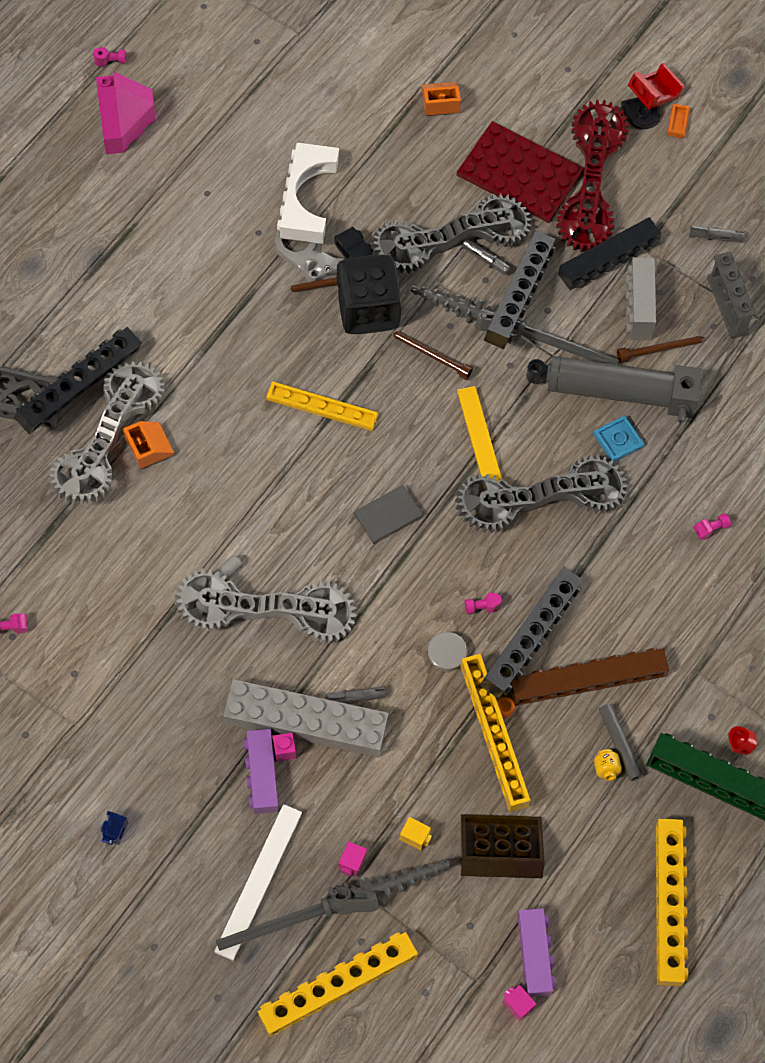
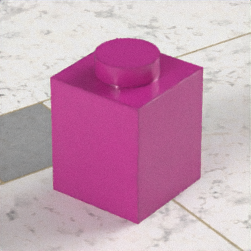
[273,733,296,762]
[338,841,367,876]
[502,985,536,1021]

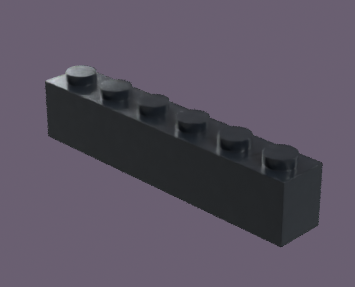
[558,217,662,291]

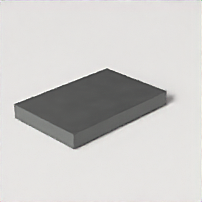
[354,485,423,544]

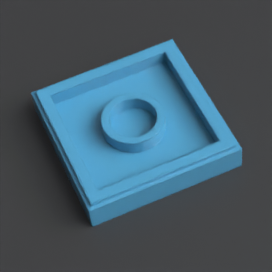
[593,415,645,463]

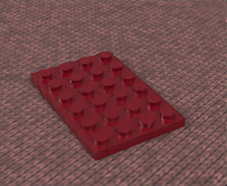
[456,121,584,223]

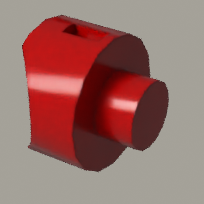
[728,726,757,755]

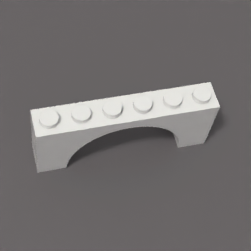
[277,143,339,244]

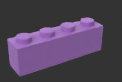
[243,729,278,814]
[517,908,556,997]

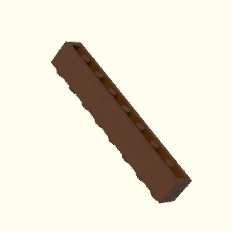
[510,648,669,706]

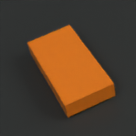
[667,103,690,139]

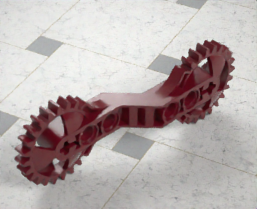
[556,100,629,252]

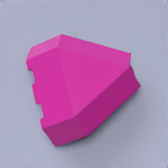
[96,71,156,154]

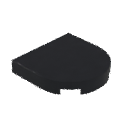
[621,97,661,129]

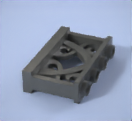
[707,252,756,339]
[0,366,68,430]

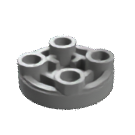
[427,632,467,673]

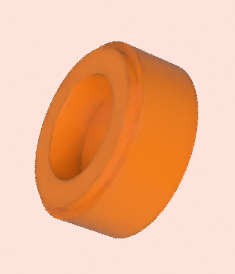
[497,697,515,718]

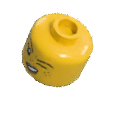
[594,749,622,781]

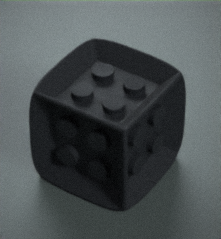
[337,255,401,334]

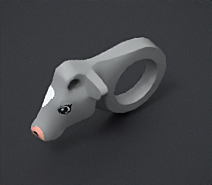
[275,230,345,282]

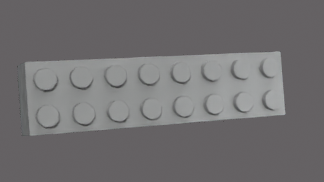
[223,679,388,757]

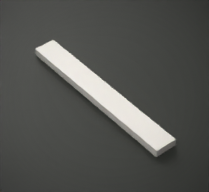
[214,804,302,961]

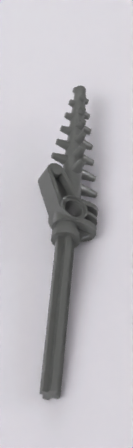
[411,285,619,365]
[216,860,451,951]

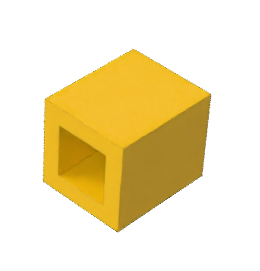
[399,817,432,851]

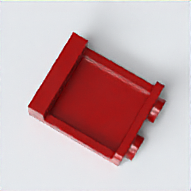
[628,63,684,109]

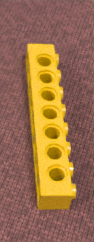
[460,654,530,813]
[656,819,688,987]
[258,932,418,1037]

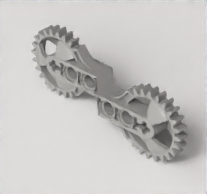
[49,361,165,505]
[174,569,357,644]

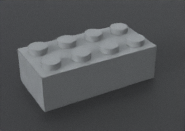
[625,257,656,340]

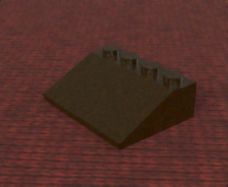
[460,814,545,879]

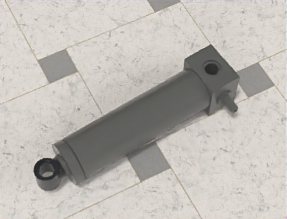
[526,356,702,423]

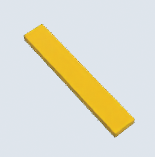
[266,381,378,431]
[457,386,502,491]

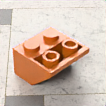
[421,82,461,116]
[123,421,175,469]

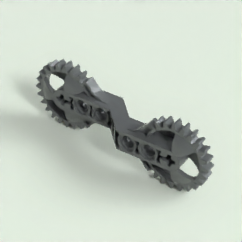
[371,194,532,274]
[455,455,628,533]

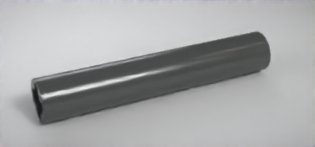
[599,704,643,781]

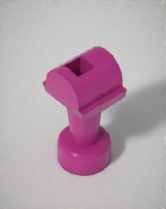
[93,46,126,67]
[693,513,731,541]
[464,592,501,615]
[0,613,28,634]

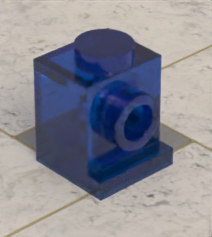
[101,811,128,845]

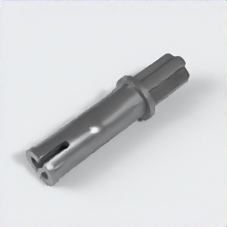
[689,226,744,243]
[462,239,510,275]
[326,686,386,704]

